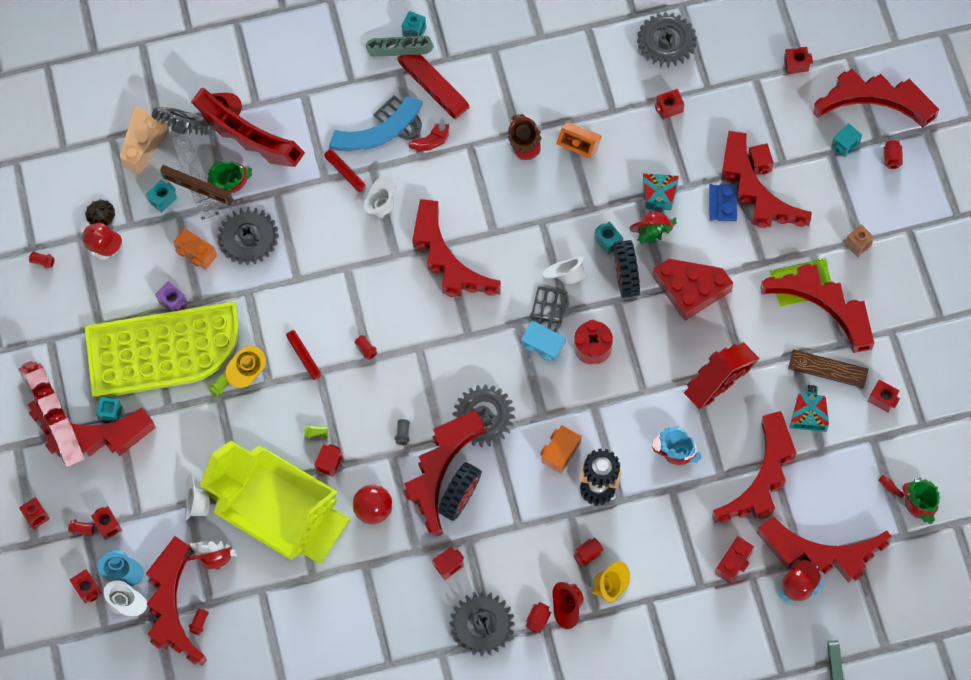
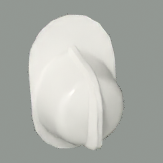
[363,176,396,218]
[543,256,586,284]
[185,474,210,520]
[103,580,147,617]

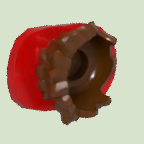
[508,114,542,160]

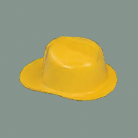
[225,345,266,388]
[591,561,630,603]

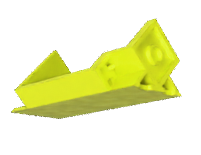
[200,441,351,565]

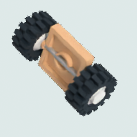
[579,448,622,506]

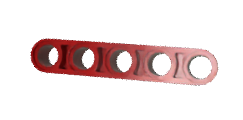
[397,54,470,119]

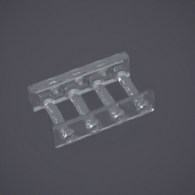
[172,133,219,220]

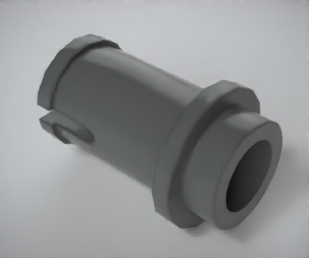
[394,419,410,445]

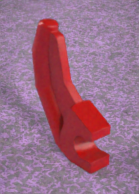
[409,124,449,151]

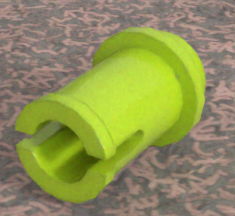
[208,372,229,397]
[304,424,328,439]

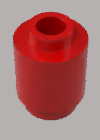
[883,140,903,169]
[573,538,604,566]
[525,602,552,634]

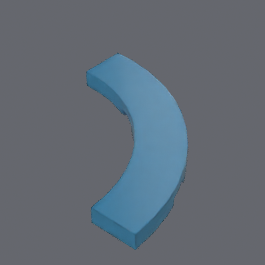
[329,96,423,151]

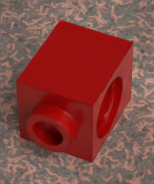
[784,47,813,74]
[655,89,685,119]
[748,143,774,175]
[868,380,900,412]
[314,444,343,477]
[19,497,50,529]
[91,506,123,540]
[432,546,464,580]
[69,569,102,604]

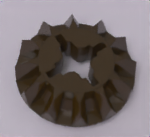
[85,199,115,226]

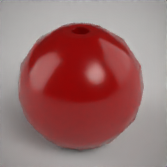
[353,484,392,525]

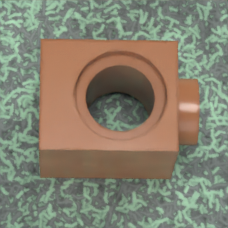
[845,224,875,257]

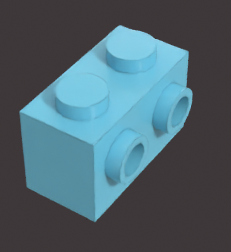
[521,321,566,362]

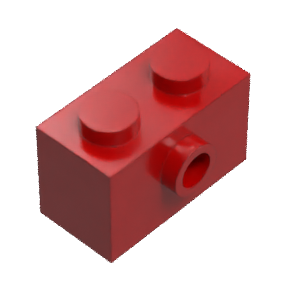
[715,536,754,585]

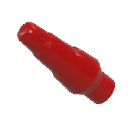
[878,475,904,498]

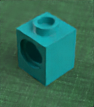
[401,11,427,37]
[831,123,862,157]
[146,179,177,213]
[594,221,623,255]
[96,397,123,423]

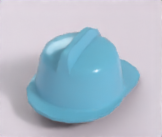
[97,549,144,586]

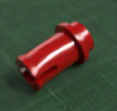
[29,251,55,269]
[354,335,377,360]
[68,519,94,536]
[188,608,209,635]

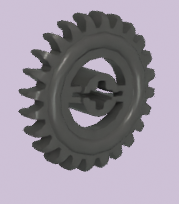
[637,12,697,68]
[152,107,212,136]
[217,207,279,265]
[452,384,516,447]
[449,591,515,657]

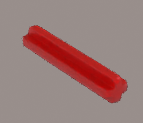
[324,149,366,192]
[286,330,321,380]

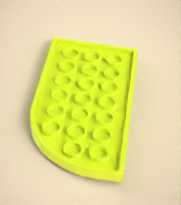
[84,301,239,399]

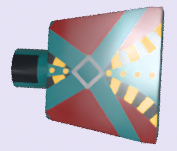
[642,173,679,213]
[790,385,829,432]

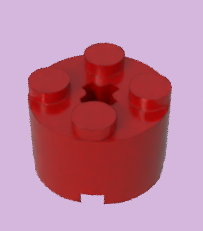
[574,319,613,364]

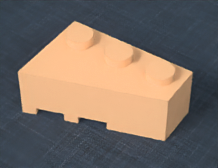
[120,106,169,175]

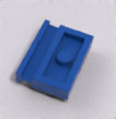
[709,184,737,221]

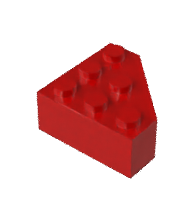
[653,259,733,321]
[684,342,760,410]

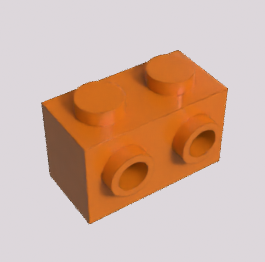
[556,122,602,158]
[173,228,217,270]
[540,425,582,474]

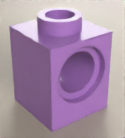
[155,281,187,312]

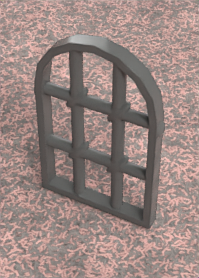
[373,95,422,140]
[530,286,568,332]

